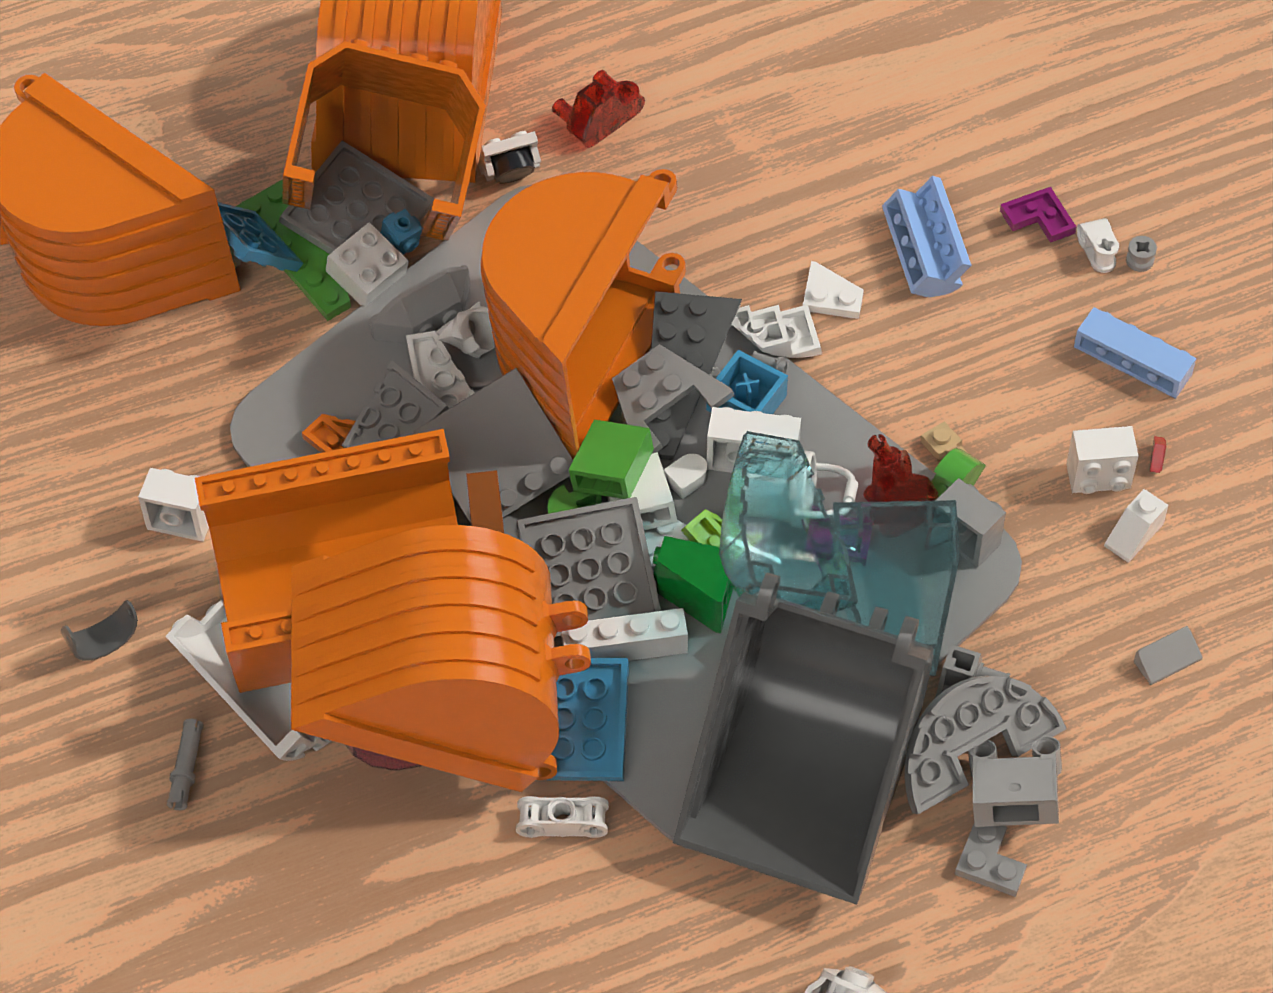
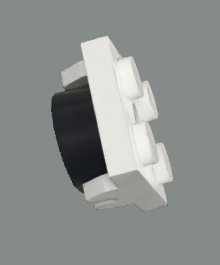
[478,131,541,184]

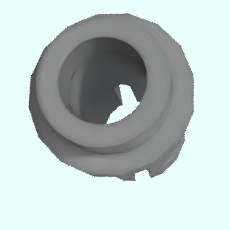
[752,351,788,374]

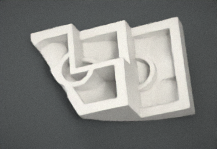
[732,304,822,358]

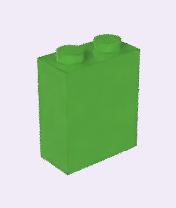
[569,420,654,499]

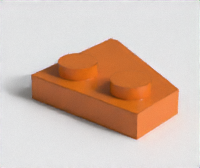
[302,414,356,453]

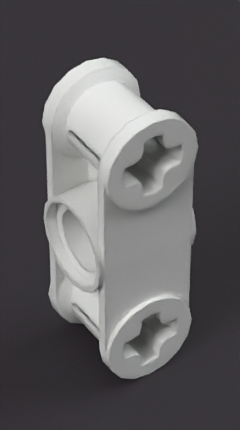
[516,796,609,838]

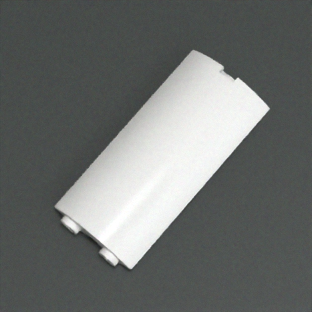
[166,600,331,761]

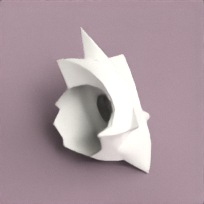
[436,302,495,359]

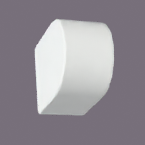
[664,454,708,499]

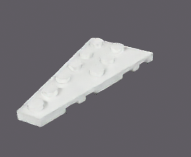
[406,331,475,408]

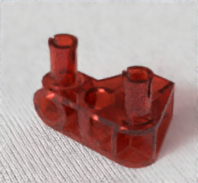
[552,70,645,148]
[863,434,938,537]

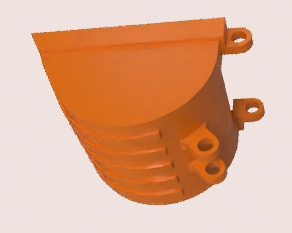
[311,0,502,183]
[0,73,241,326]
[481,169,686,460]
[291,525,591,792]

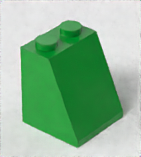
[653,536,736,633]

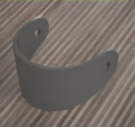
[61,600,138,661]

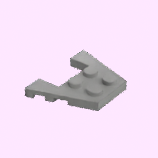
[612,344,735,454]

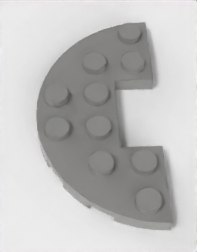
[905,676,1067,814]

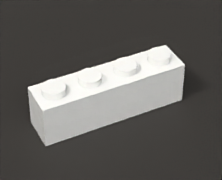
[561,608,688,661]

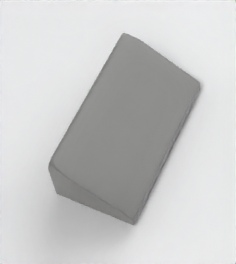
[1134,626,1203,685]

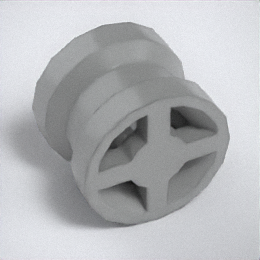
[1126,236,1157,272]

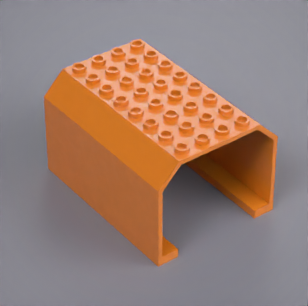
[282,39,486,241]
[195,429,458,693]

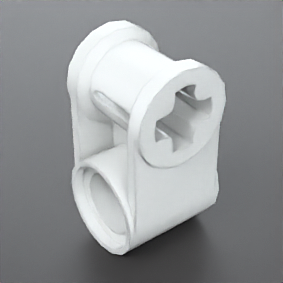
[1077,218,1119,273]

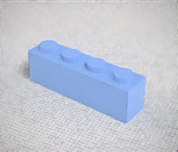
[1074,307,1196,399]

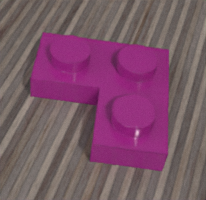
[1000,187,1077,243]

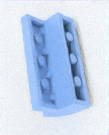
[882,176,972,297]

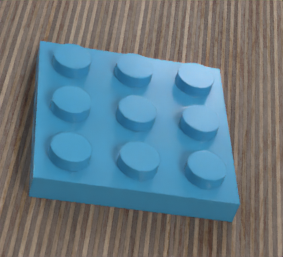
[218,202,303,272]

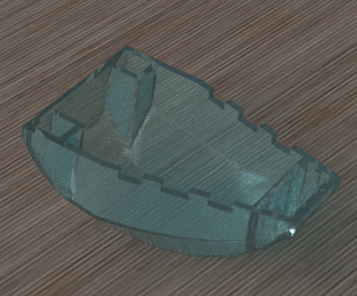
[719,431,858,612]
[832,500,960,676]

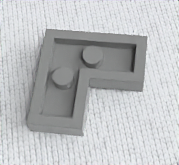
[955,822,1027,897]

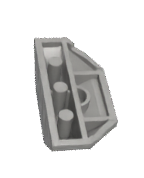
[369,265,470,344]

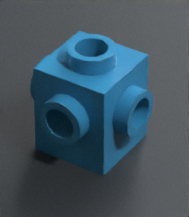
[380,209,422,255]

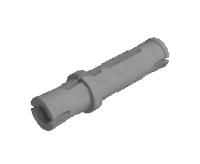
[167,719,204,810]

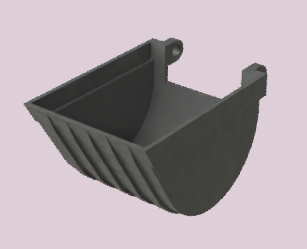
[673,572,933,905]

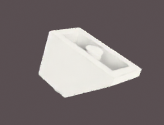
[1104,489,1168,563]

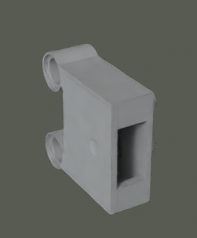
[968,736,1062,827]

